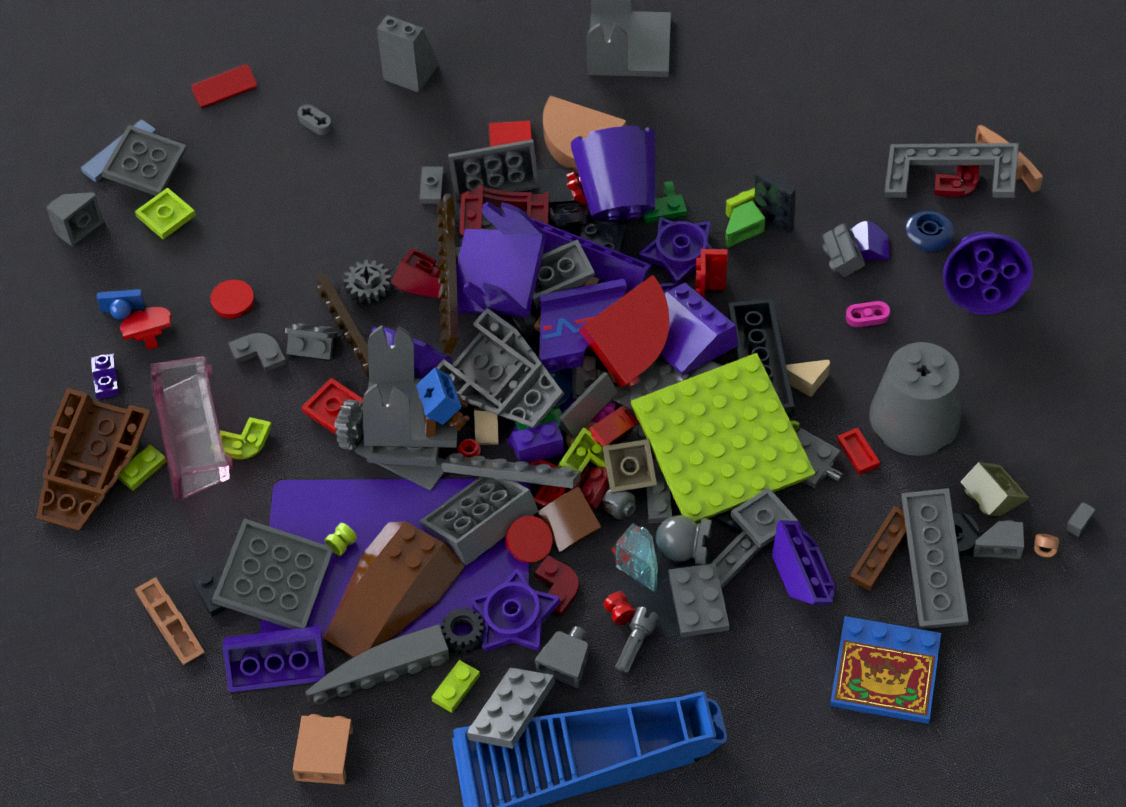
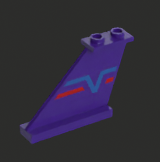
[538,279,627,373]

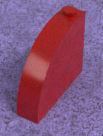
[579,275,670,388]

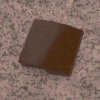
[538,487,601,553]

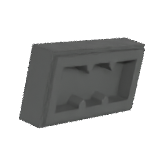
[419,166,444,204]

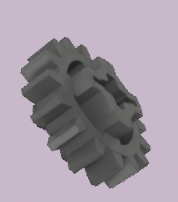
[344,260,391,303]
[335,399,364,450]

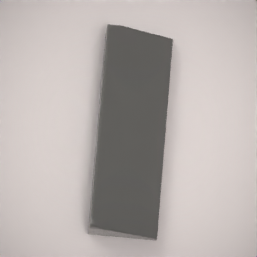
[560,372,617,437]

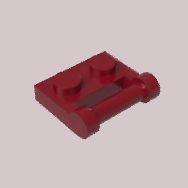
[568,465,609,509]

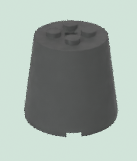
[869,342,961,456]

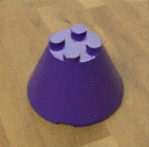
[943,231,1033,315]

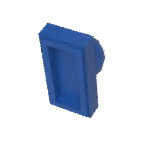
[97,289,145,320]

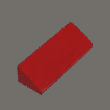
[192,64,258,108]

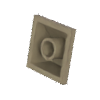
[603,439,657,493]

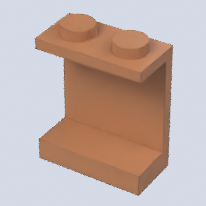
[292,714,353,784]

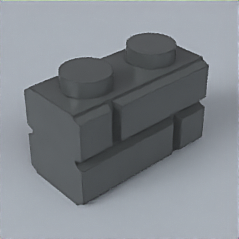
[823,223,865,277]

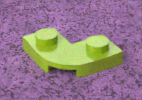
[212,417,272,459]

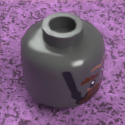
[601,487,636,520]

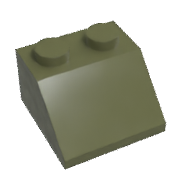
[960,462,1029,516]

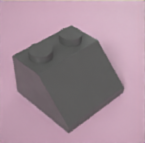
[46,192,104,247]

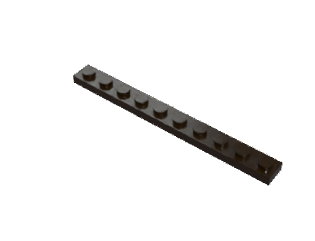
[436,193,459,354]

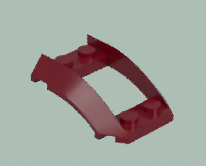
[459,185,550,237]

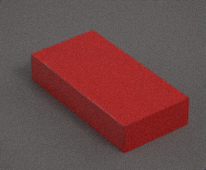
[837,428,880,475]

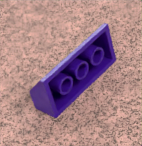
[222,626,326,692]

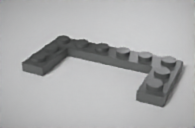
[885,143,1019,198]

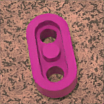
[845,301,890,327]

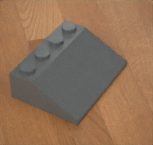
[448,139,540,203]
[420,476,539,565]

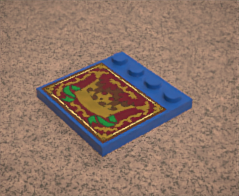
[830,616,941,724]

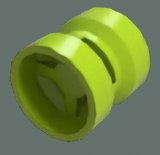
[324,523,358,556]

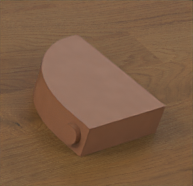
[543,96,626,174]

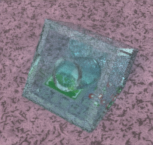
[616,523,657,591]

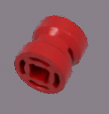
[603,591,636,625]

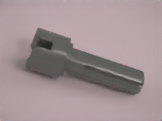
[615,607,659,673]

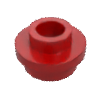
[458,439,481,457]

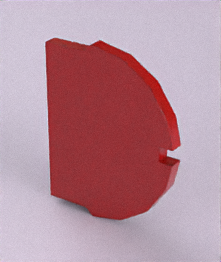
[120,307,172,350]

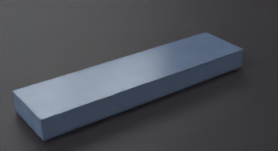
[81,120,157,182]

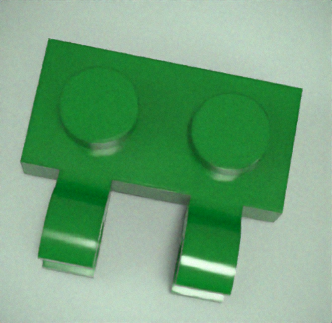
[643,181,687,223]

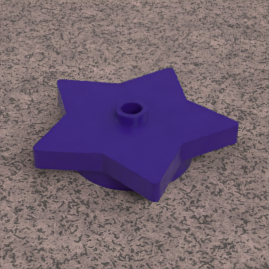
[639,217,713,286]
[470,569,561,652]

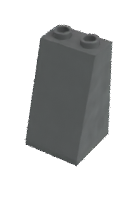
[377,15,438,93]

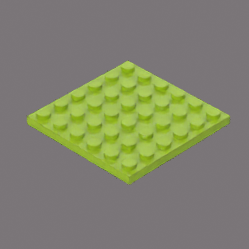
[631,353,815,523]

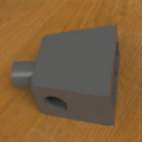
[535,626,589,688]

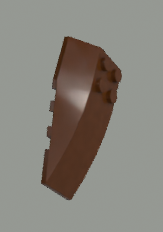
[37,388,151,531]
[323,521,465,658]

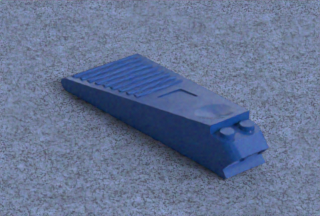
[452,691,727,807]

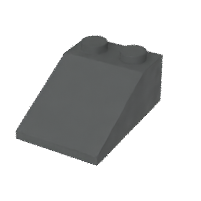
[532,239,595,313]

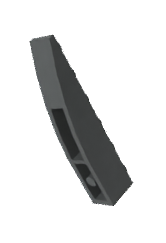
[306,624,449,705]

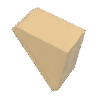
[786,360,830,397]
[474,406,499,445]

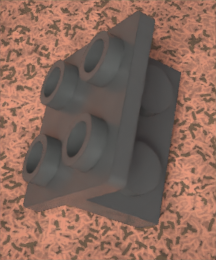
[285,323,338,360]

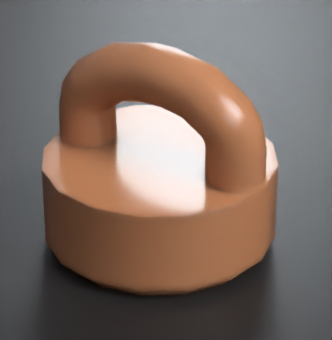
[1034,534,1059,557]

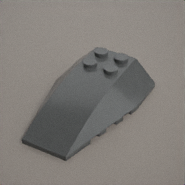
[436,308,564,429]

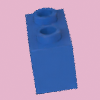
[416,368,462,425]

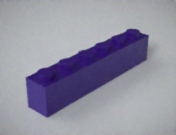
[531,218,651,293]

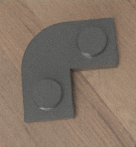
[228,333,286,372]

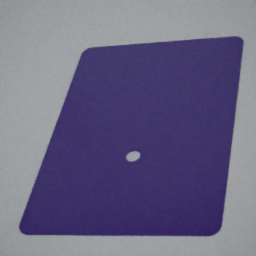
[260,479,530,639]

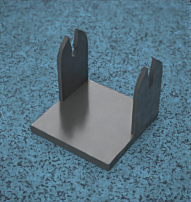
[587,0,671,77]
[363,325,457,447]

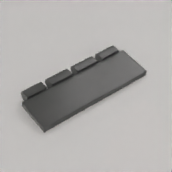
[355,439,445,491]

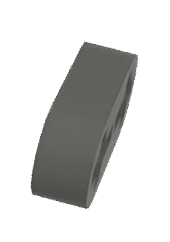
[297,105,332,135]

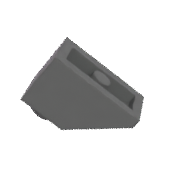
[973,520,1024,559]

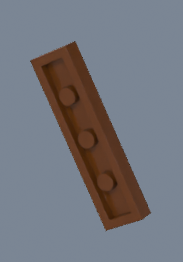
[849,506,906,591]

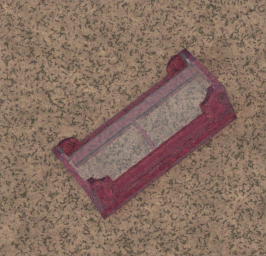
[150,356,233,501]

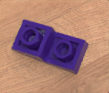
[91,354,119,399]

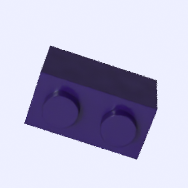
[512,421,564,464]

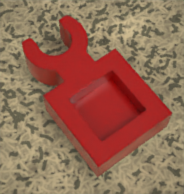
[566,172,587,208]

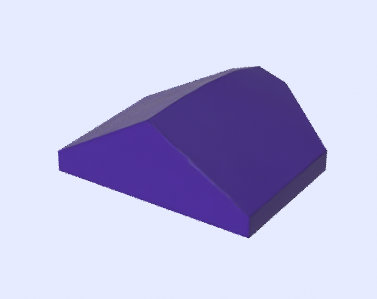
[851,221,889,260]

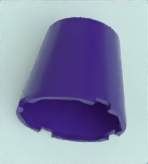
[570,126,656,223]

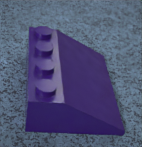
[660,283,738,376]

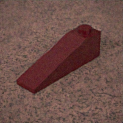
[391,248,441,298]

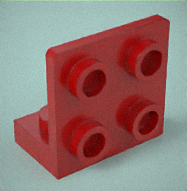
[695,249,727,299]

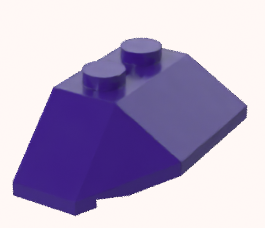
[371,327,453,379]
[772,520,836,604]

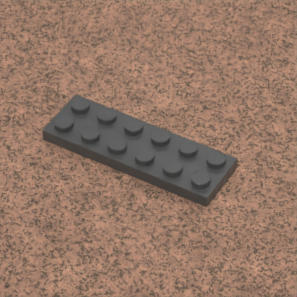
[901,488,969,629]

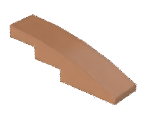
[975,125,1043,193]
[135,577,205,666]

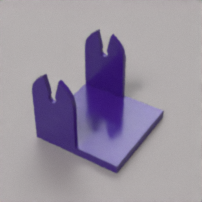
[456,202,547,317]

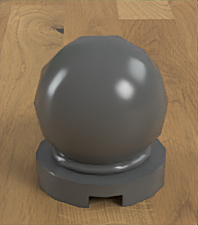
[656,515,712,566]

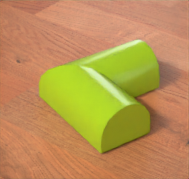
[558,427,609,474]

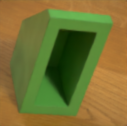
[725,201,765,248]

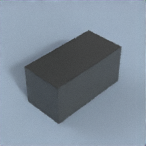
[1066,502,1095,537]

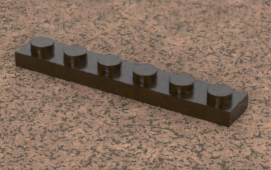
[316,273,369,377]

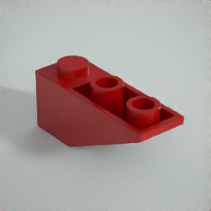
[589,406,639,447]

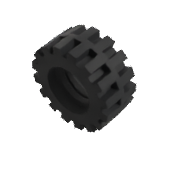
[441,607,485,654]

